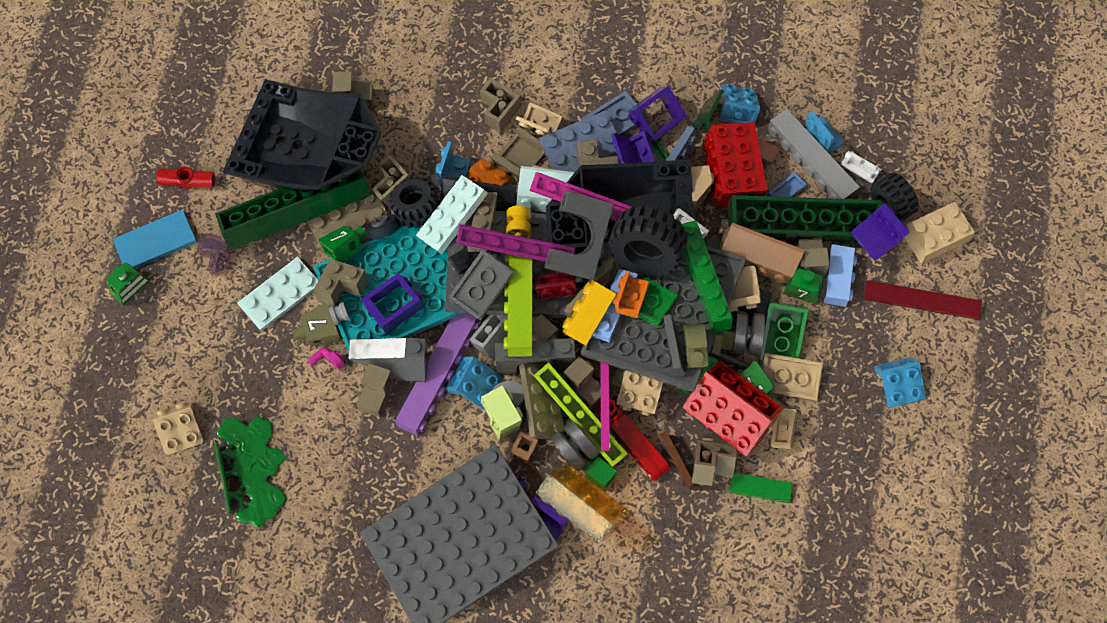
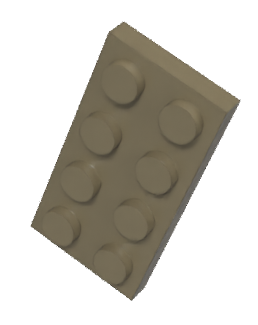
[307,189,387,253]
[519,362,566,440]

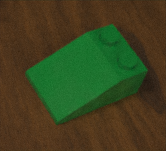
[759,300,809,360]

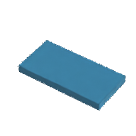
[113,209,197,268]

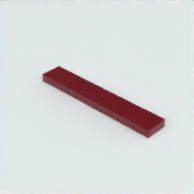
[864,280,982,320]

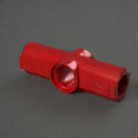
[156,167,216,189]

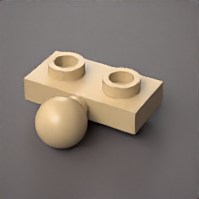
[766,408,797,449]

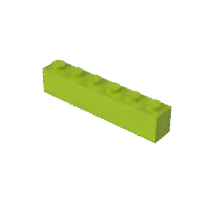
[504,254,533,357]
[533,362,627,467]

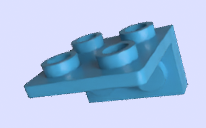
[718,84,760,123]
[804,111,844,154]
[436,141,472,189]
[445,357,502,410]
[874,357,926,408]

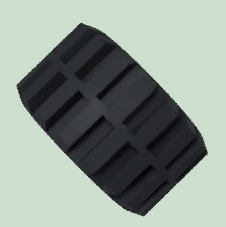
[870,172,919,221]
[389,177,440,228]

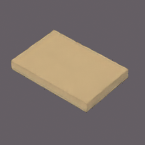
[762,353,823,401]

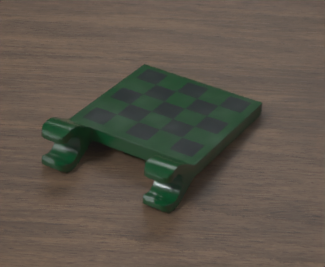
[692,89,724,138]

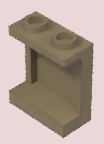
[491,126,545,183]

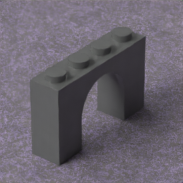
[544,191,614,280]
[495,338,575,375]

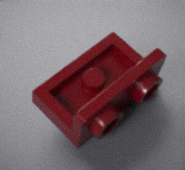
[536,273,577,299]

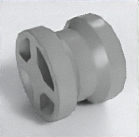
[329,302,350,325]

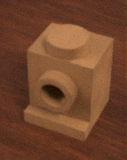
[510,432,539,466]

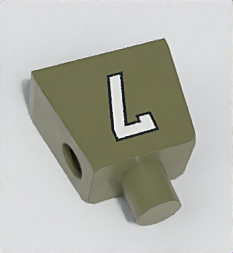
[292,304,341,346]

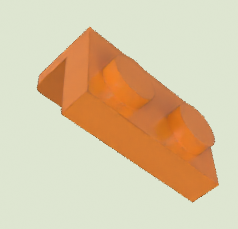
[467,159,512,186]
[612,270,649,318]

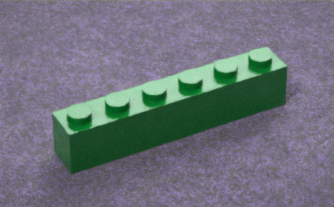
[682,220,732,334]

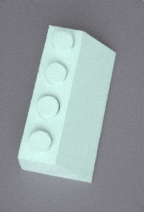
[516,166,575,212]

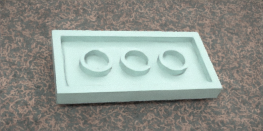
[416,175,488,254]
[237,257,318,332]

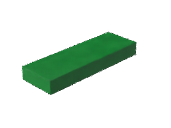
[729,473,792,503]

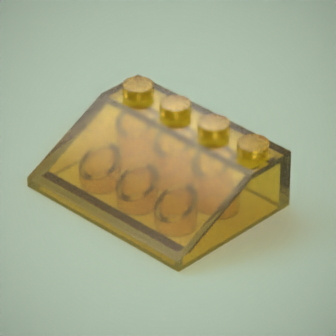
[536,464,631,544]

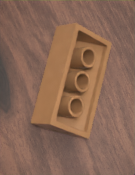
[718,223,804,284]

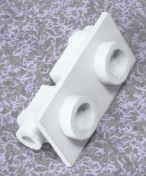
[840,151,882,184]

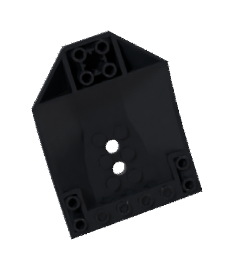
[223,79,381,190]
[546,159,695,280]

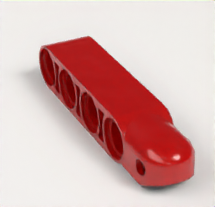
[596,399,670,482]

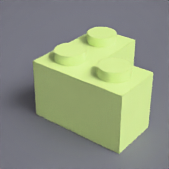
[481,386,523,440]

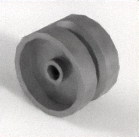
[732,311,765,356]
[550,420,600,471]

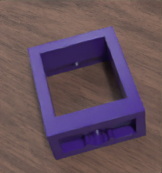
[628,86,687,141]
[361,273,424,335]

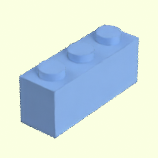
[823,244,857,307]

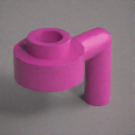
[307,347,345,370]

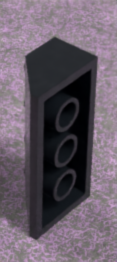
[440,175,517,212]

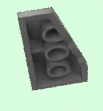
[348,338,428,382]

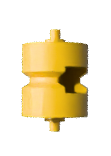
[506,206,532,238]

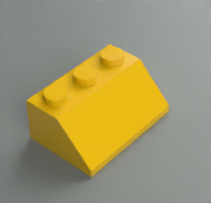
[562,280,616,345]

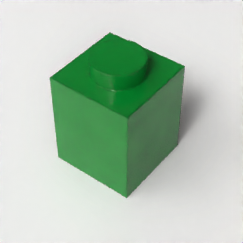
[585,457,617,491]

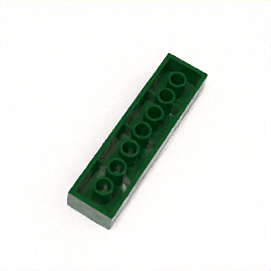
[215,170,371,251]
[728,195,882,242]

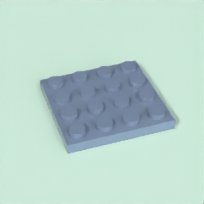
[539,110,619,172]

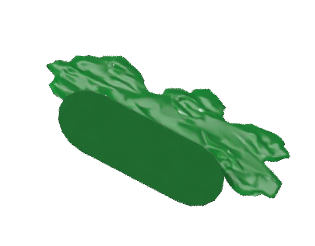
[214,416,287,528]

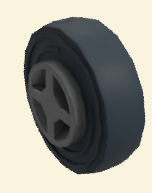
[365,214,399,239]

